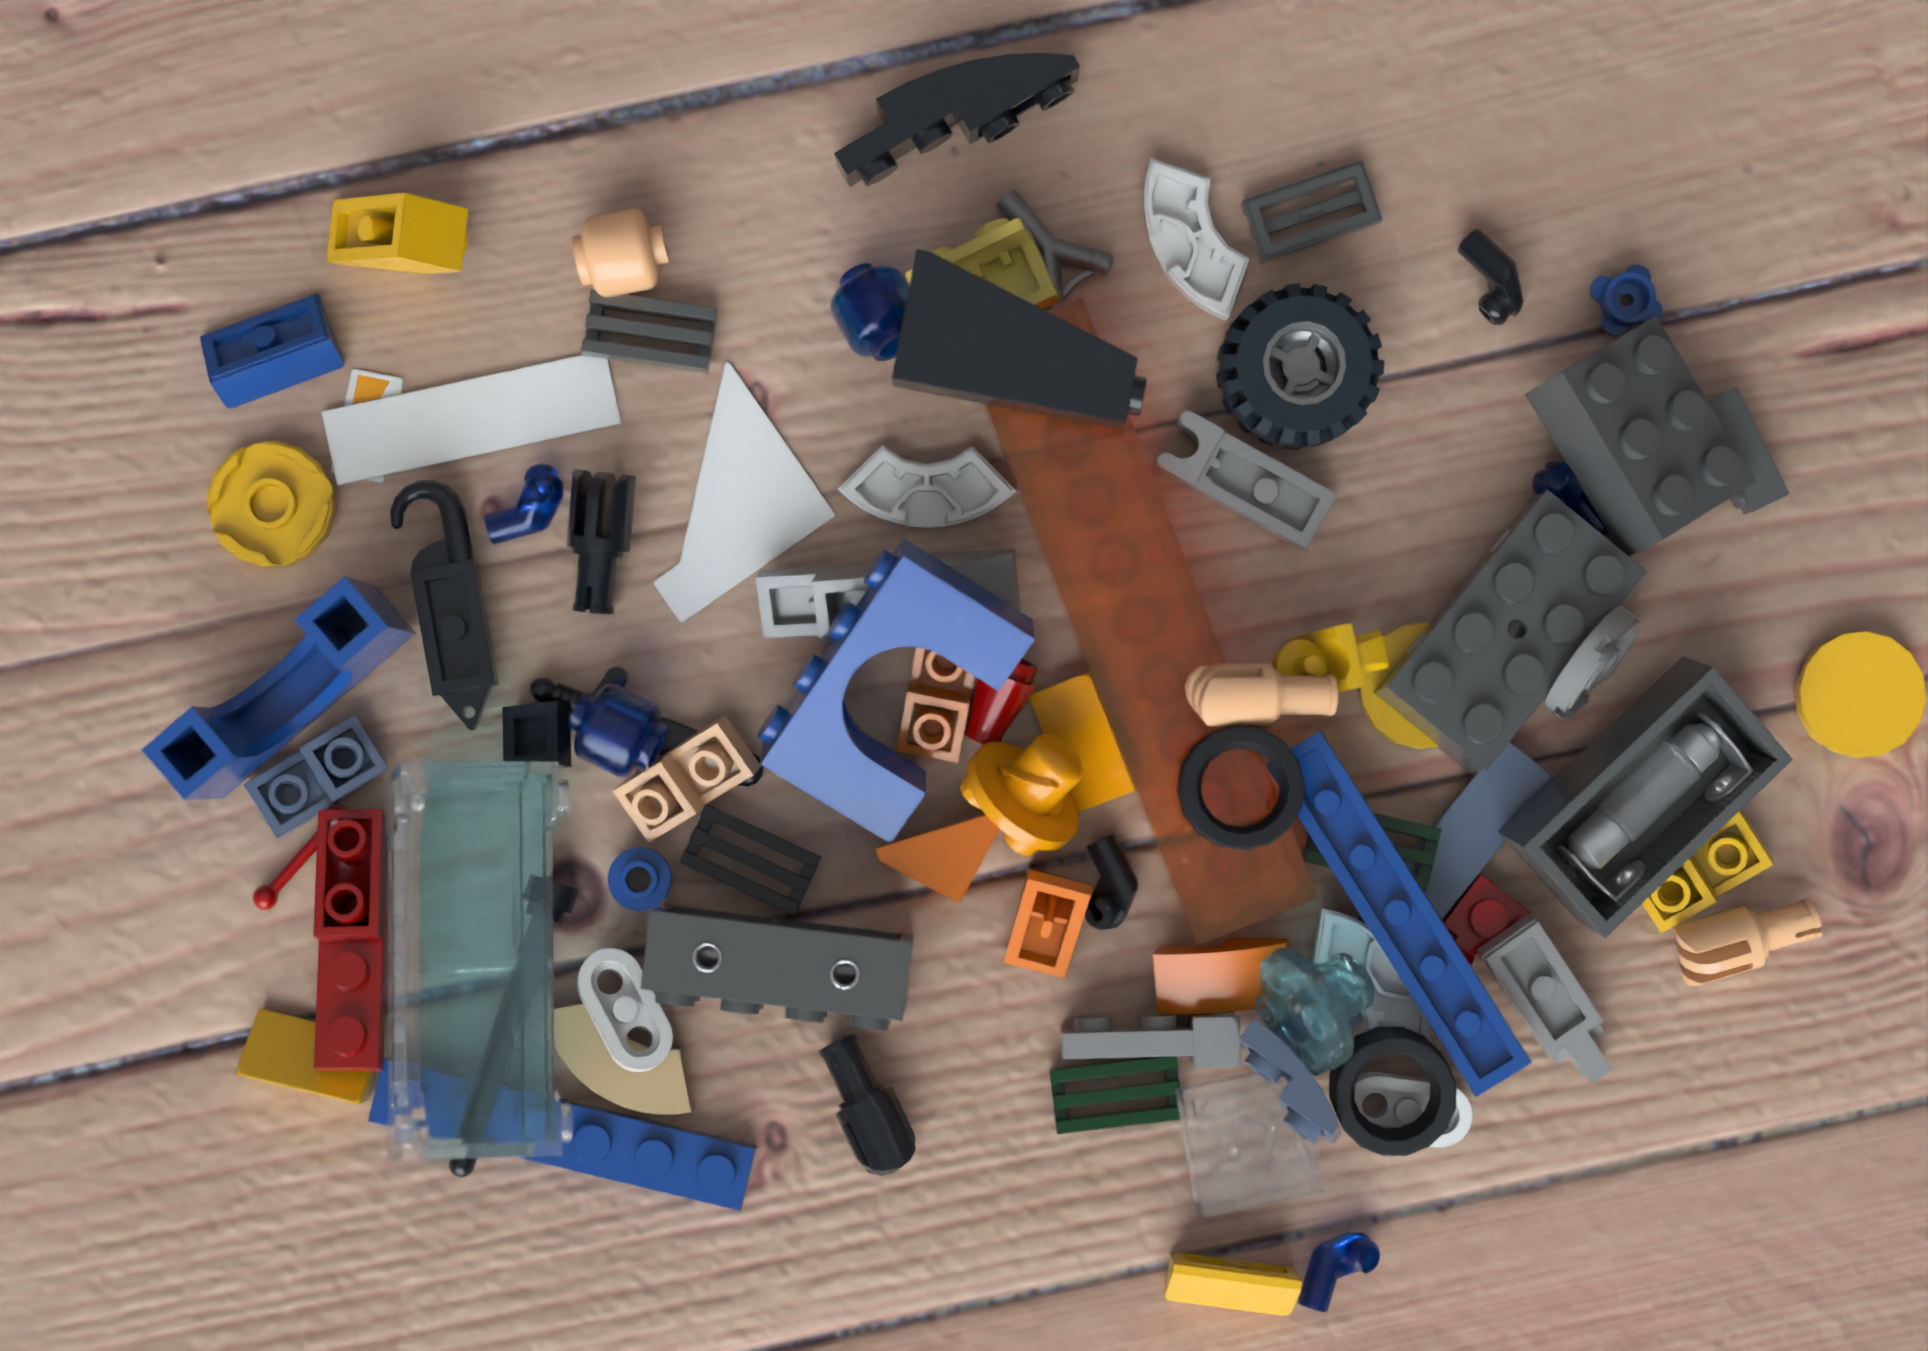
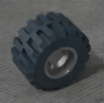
[1216,283,1384,449]

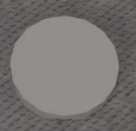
[1544,604,1642,721]

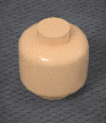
[572,208,670,298]

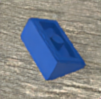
[200,293,344,408]

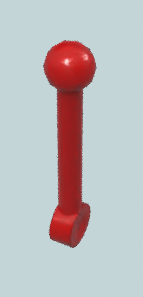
[253,804,349,910]

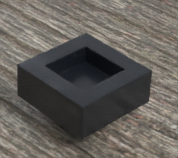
[502,701,572,773]

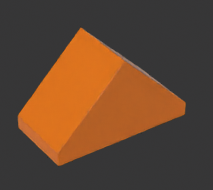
[876,814,1000,904]
[1003,867,1093,979]

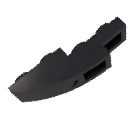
[834,53,1080,187]

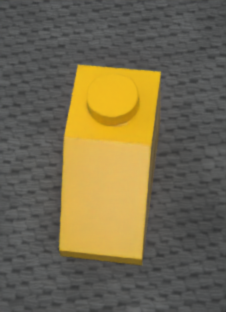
[326,193,469,274]

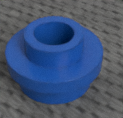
[608,847,672,911]

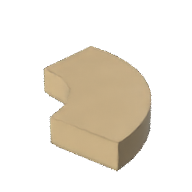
[542,1002,693,1115]

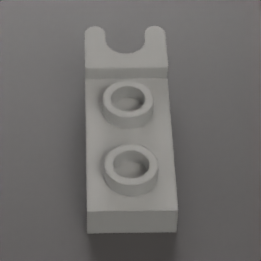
[1152,410,1337,551]
[1060,1012,1241,1068]

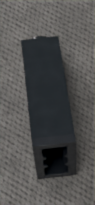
[892,249,1147,430]

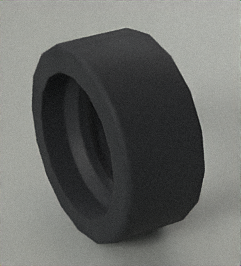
[1176,725,1305,851]
[1329,1026,1456,1156]

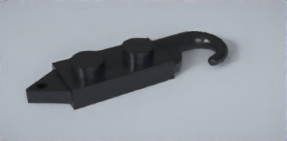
[390,480,499,731]

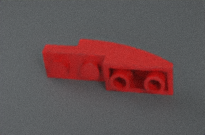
[313,809,391,1072]

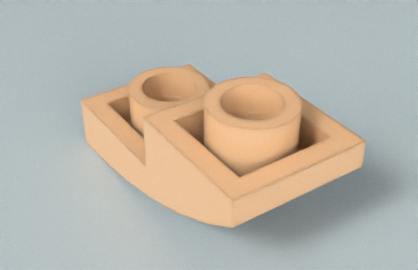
[612,715,761,843]

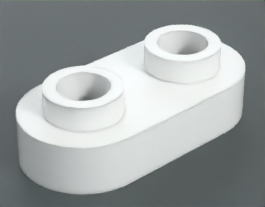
[577,948,673,1072]
[1354,1072,1473,1148]

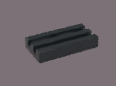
[679,804,822,915]

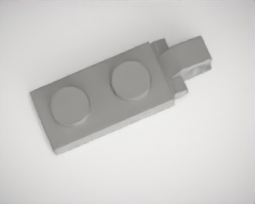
[1476,913,1613,1084]

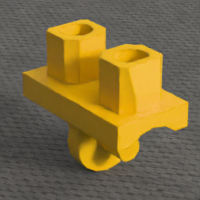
[1272,623,1389,692]

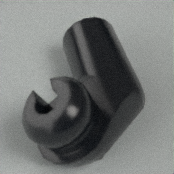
[1458,229,1524,325]
[1085,833,1139,930]

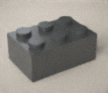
[1525,316,1756,556]

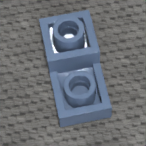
[243,715,388,841]
[1239,1018,1341,1145]

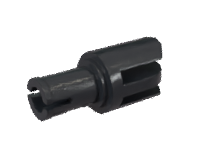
[567,469,636,614]
[819,1034,916,1176]

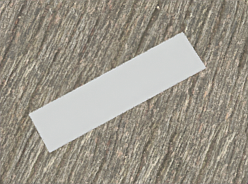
[321,355,621,485]

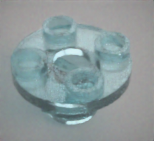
[1256,947,1375,1076]

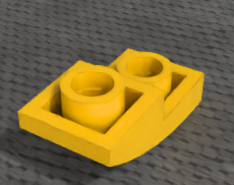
[1642,809,1774,933]

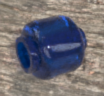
[830,263,909,361]
[567,683,669,778]

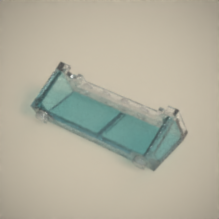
[387,761,573,1162]

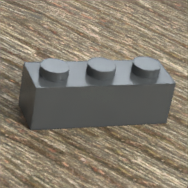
[1708,387,1789,515]

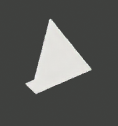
[653,362,835,622]

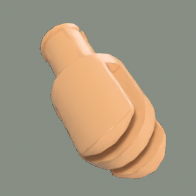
[1184,663,1338,728]
[1674,898,1822,986]

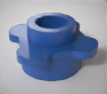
[1590,264,1662,336]

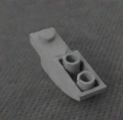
[755,549,1021,643]

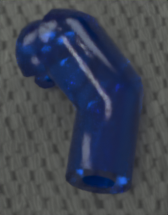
[1532,460,1609,537]
[484,463,564,545]
[1297,1232,1380,1312]

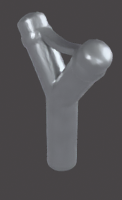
[996,189,1114,315]

